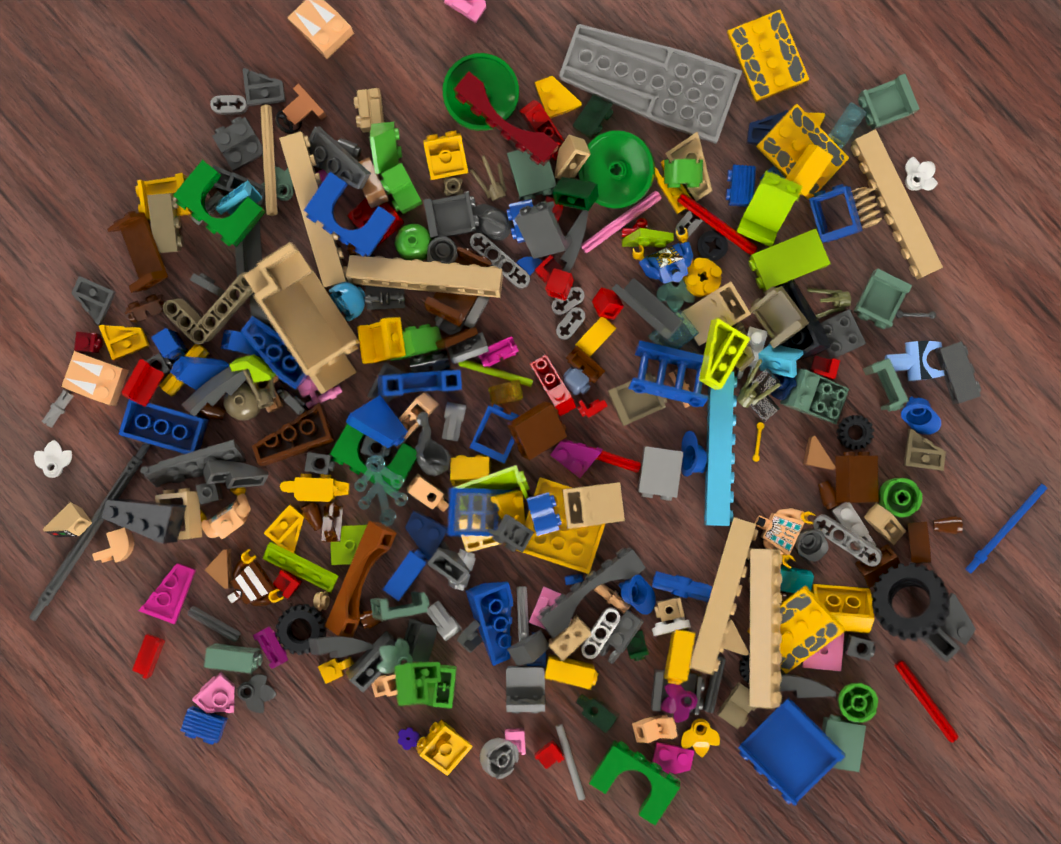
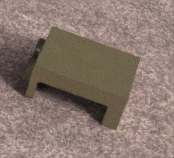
[749,286,809,348]
[607,372,667,426]

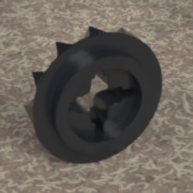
[697,230,728,261]

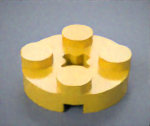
[683,258,722,297]

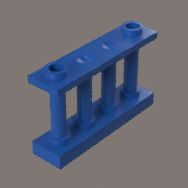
[628,340,708,407]

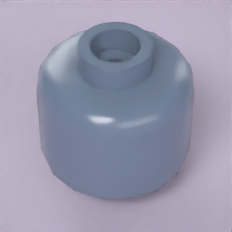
[562,367,591,395]

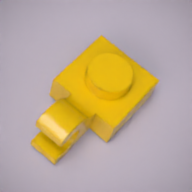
[318,657,354,684]

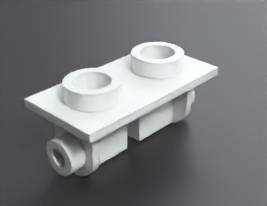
[448,549,476,591]

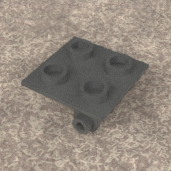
[365,286,405,310]
[820,309,866,359]

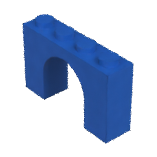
[303,172,396,257]
[377,370,462,396]

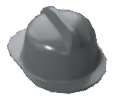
[473,204,512,241]

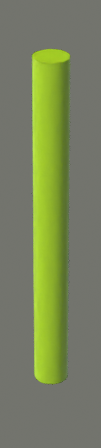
[458,360,533,387]

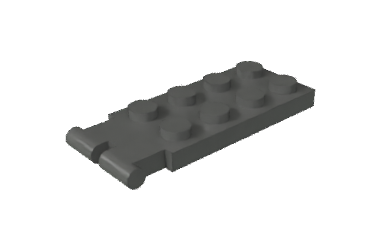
[140,440,246,487]

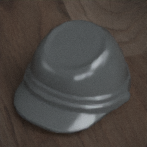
[427,236,458,264]
[796,528,829,562]

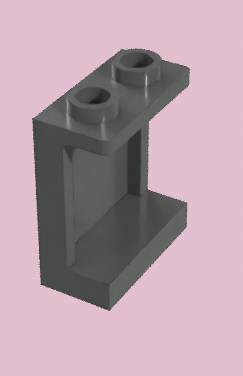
[423,191,480,240]
[514,201,573,259]
[651,669,705,715]

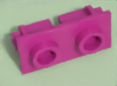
[479,336,519,368]

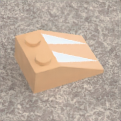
[287,0,354,59]
[61,351,129,406]

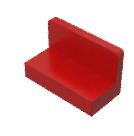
[121,359,164,407]
[132,634,165,679]

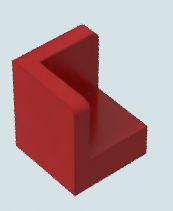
[535,254,563,284]
[545,268,574,301]
[592,287,624,320]
[810,356,840,380]
[273,569,302,599]
[534,740,565,769]

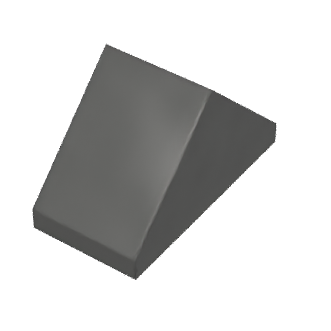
[427,548,470,586]
[507,630,550,666]

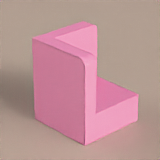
[505,728,526,755]

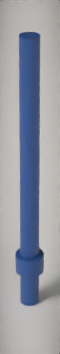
[965,484,1047,574]

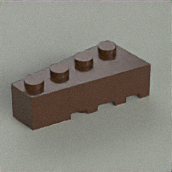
[252,402,335,467]

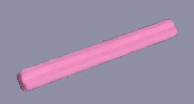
[581,191,661,253]

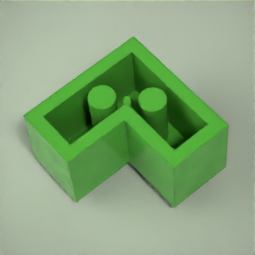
[381,163,423,214]
[391,324,443,361]
[395,662,441,706]

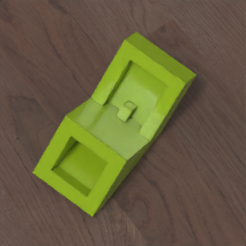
[229,354,276,383]

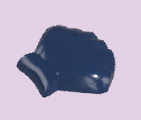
[769,374,797,401]

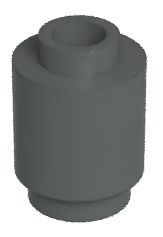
[335,138,362,161]

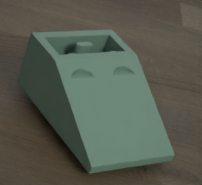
[780,368,849,425]

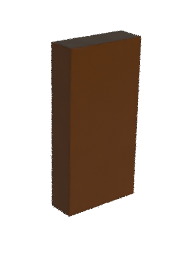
[436,327,478,349]

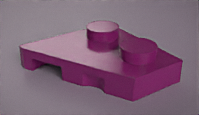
[550,439,603,478]

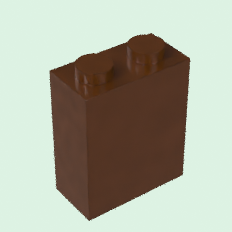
[507,401,567,460]
[835,452,879,503]

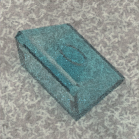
[648,310,699,350]

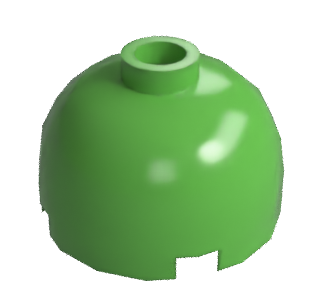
[395,224,432,261]
[838,683,878,723]

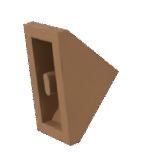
[803,436,836,470]
[205,549,232,589]

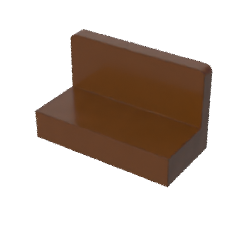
[855,544,900,588]

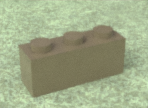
[147,193,184,253]

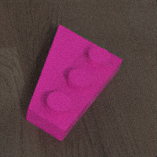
[138,563,196,624]

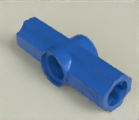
[652,571,712,602]

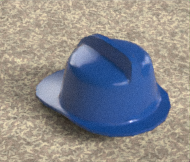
[901,396,941,435]
[681,431,707,477]
[619,575,656,615]

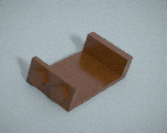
[107,211,168,293]
[424,247,493,327]

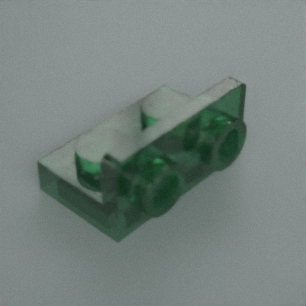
[572,94,614,139]

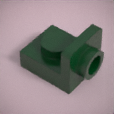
[627,630,649,661]

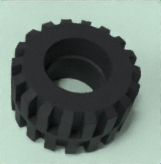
[275,604,327,655]

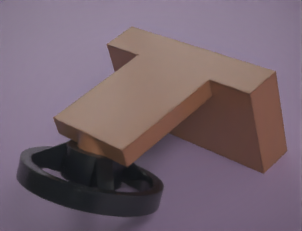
[275,83,327,134]

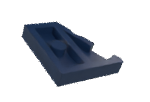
[746,110,789,145]
[405,510,448,561]

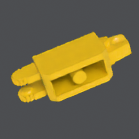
[279,474,350,502]

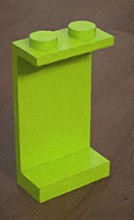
[736,171,802,247]
[748,229,831,292]
[453,465,530,516]

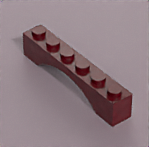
[454,71,559,166]

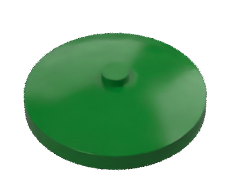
[442,53,519,131]
[579,131,655,209]

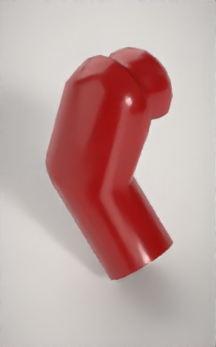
[622,218,648,237]

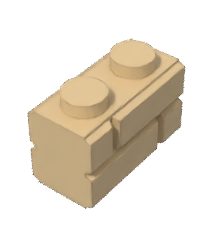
[354,88,384,133]

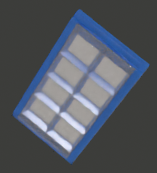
[447,488,515,536]

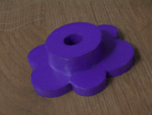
[398,727,419,750]

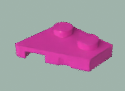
[652,742,694,774]

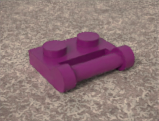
[253,626,288,669]

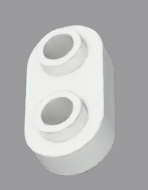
[652,617,691,636]

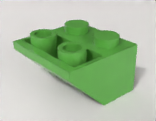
[419,662,457,708]

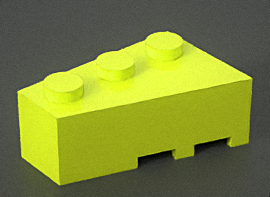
[699,318,750,390]

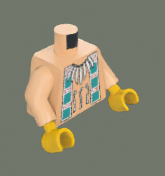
[200,487,251,539]
[755,508,815,568]

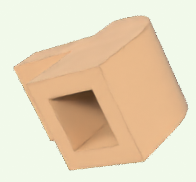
[92,528,134,563]
[371,672,397,697]
[632,715,678,743]

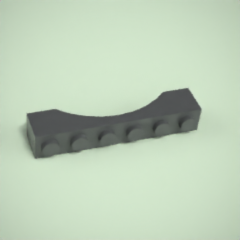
[537,548,646,638]

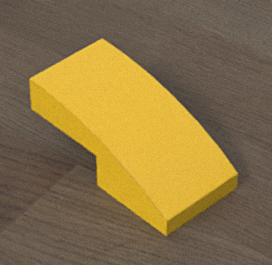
[575,317,617,356]

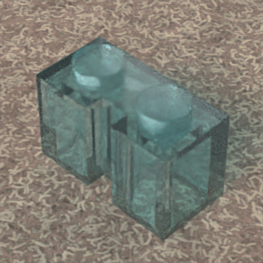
[828,102,867,149]

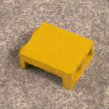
[135,173,192,221]
[357,317,406,364]

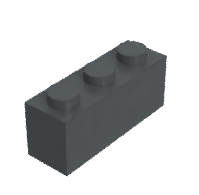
[935,342,981,404]
[346,631,397,692]

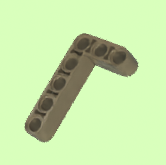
[163,272,254,344]

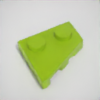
[622,228,674,248]

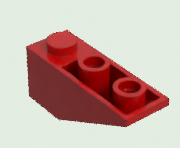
[519,100,564,161]
[530,355,576,416]

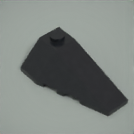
[776,279,831,361]

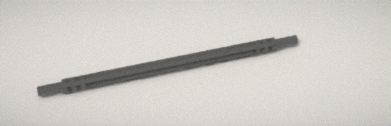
[29,442,152,621]

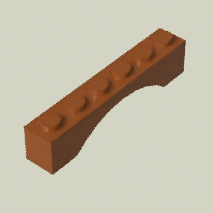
[325,521,397,638]

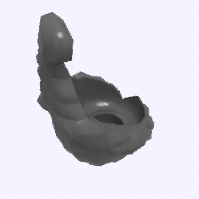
[415,412,451,476]

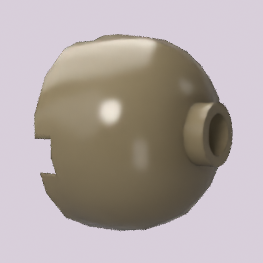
[224,383,261,420]

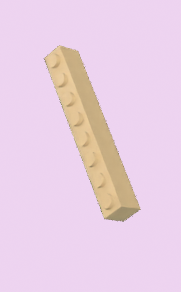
[851,129,943,280]
[279,131,348,288]
[346,254,503,298]
[689,518,758,675]
[750,549,782,709]

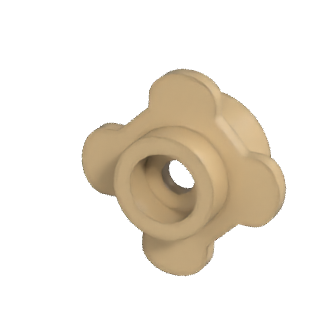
[313,591,330,611]

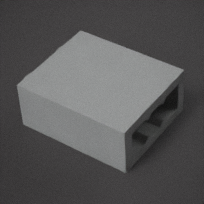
[637,446,683,501]

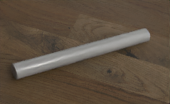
[555,724,585,801]

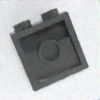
[212,117,263,172]

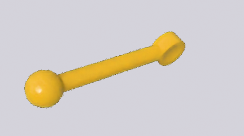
[752,422,764,462]

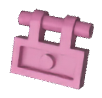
[298,375,343,410]

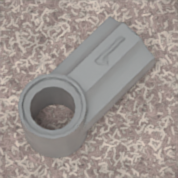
[442,402,466,441]
[427,600,462,641]

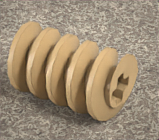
[852,187,882,229]

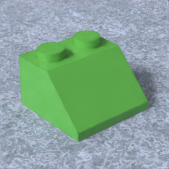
[370,122,402,174]

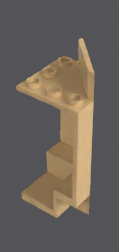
[243,242,360,394]

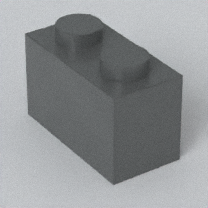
[919,628,961,662]

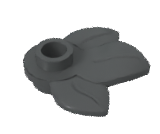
[237,674,276,713]

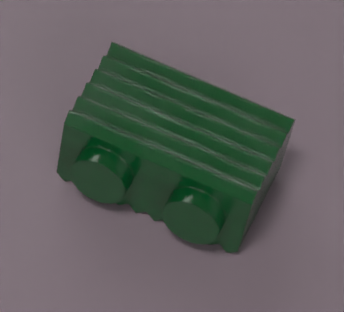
[553,177,599,211]

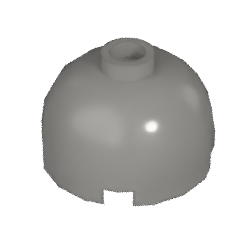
[480,738,519,779]

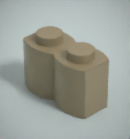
[717,682,757,729]

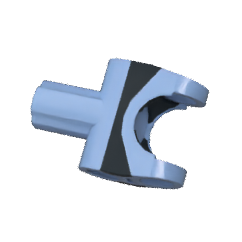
[884,341,945,381]

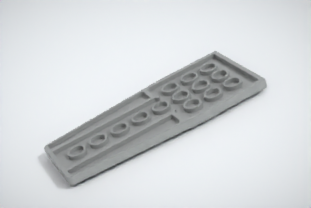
[559,24,742,144]

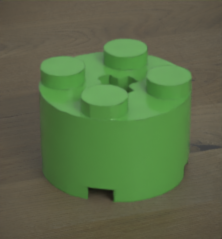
[664,159,703,188]
[878,478,922,517]

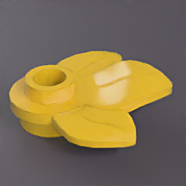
[681,718,720,757]

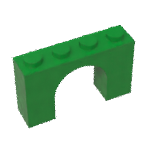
[173,160,266,247]
[330,424,417,494]
[589,740,680,825]

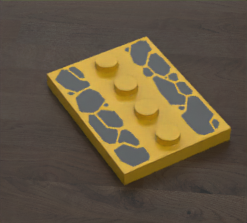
[727,9,809,102]
[756,104,849,200]
[747,585,845,674]

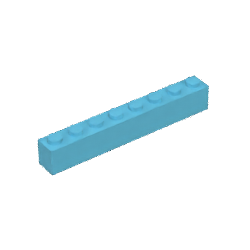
[704,372,737,526]

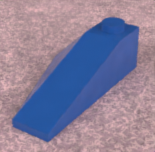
[241,316,308,389]
[465,582,513,666]

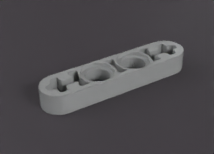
[470,233,530,289]
[813,514,882,566]

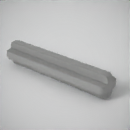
[517,586,529,642]

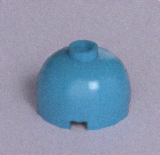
[329,282,365,322]

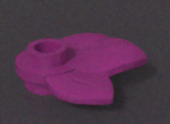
[660,684,698,723]

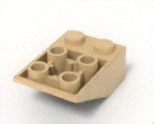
[679,282,751,346]
[563,482,625,529]

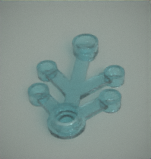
[354,455,408,526]

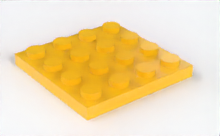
[516,477,605,574]

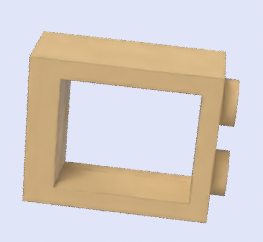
[155,488,202,540]
[549,615,592,661]

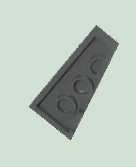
[308,126,371,189]

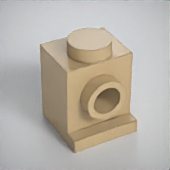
[654,596,685,622]

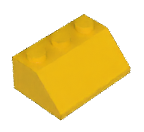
[812,584,875,633]

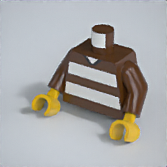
[227,549,283,606]

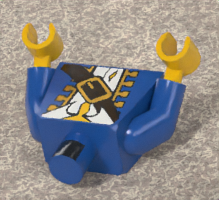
[632,227,693,284]

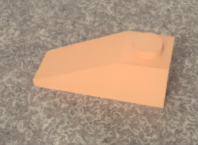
[394,391,439,449]

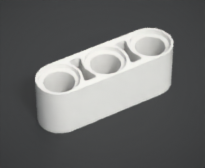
[581,607,620,659]

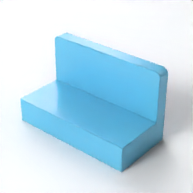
[216,180,262,215]
[758,344,803,378]

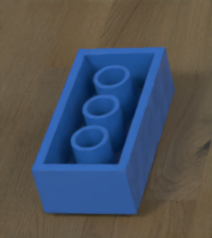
[118,399,209,454]

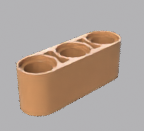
[359,157,389,209]

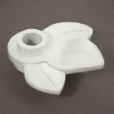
[905,157,938,191]
[34,440,72,478]

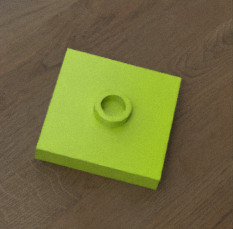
[330,525,367,565]

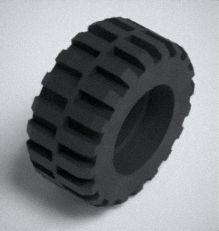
[871,563,950,641]

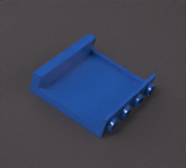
[738,697,845,806]

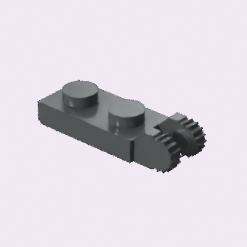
[599,610,644,664]

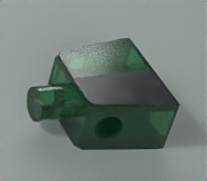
[575,694,620,733]

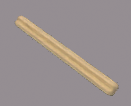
[260,105,278,216]

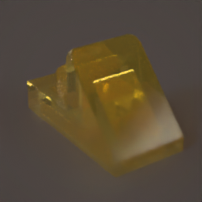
[488,380,523,406]

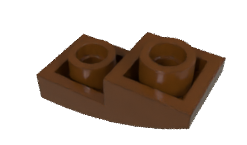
[907,522,931,564]

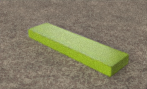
[263,542,339,593]

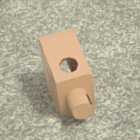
[406,473,449,512]

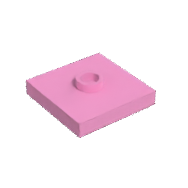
[801,633,844,671]

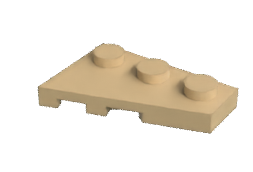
[665,132,713,202]

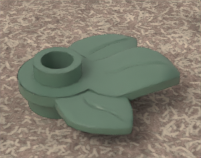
[262,166,294,201]
[656,279,695,312]
[377,638,413,674]

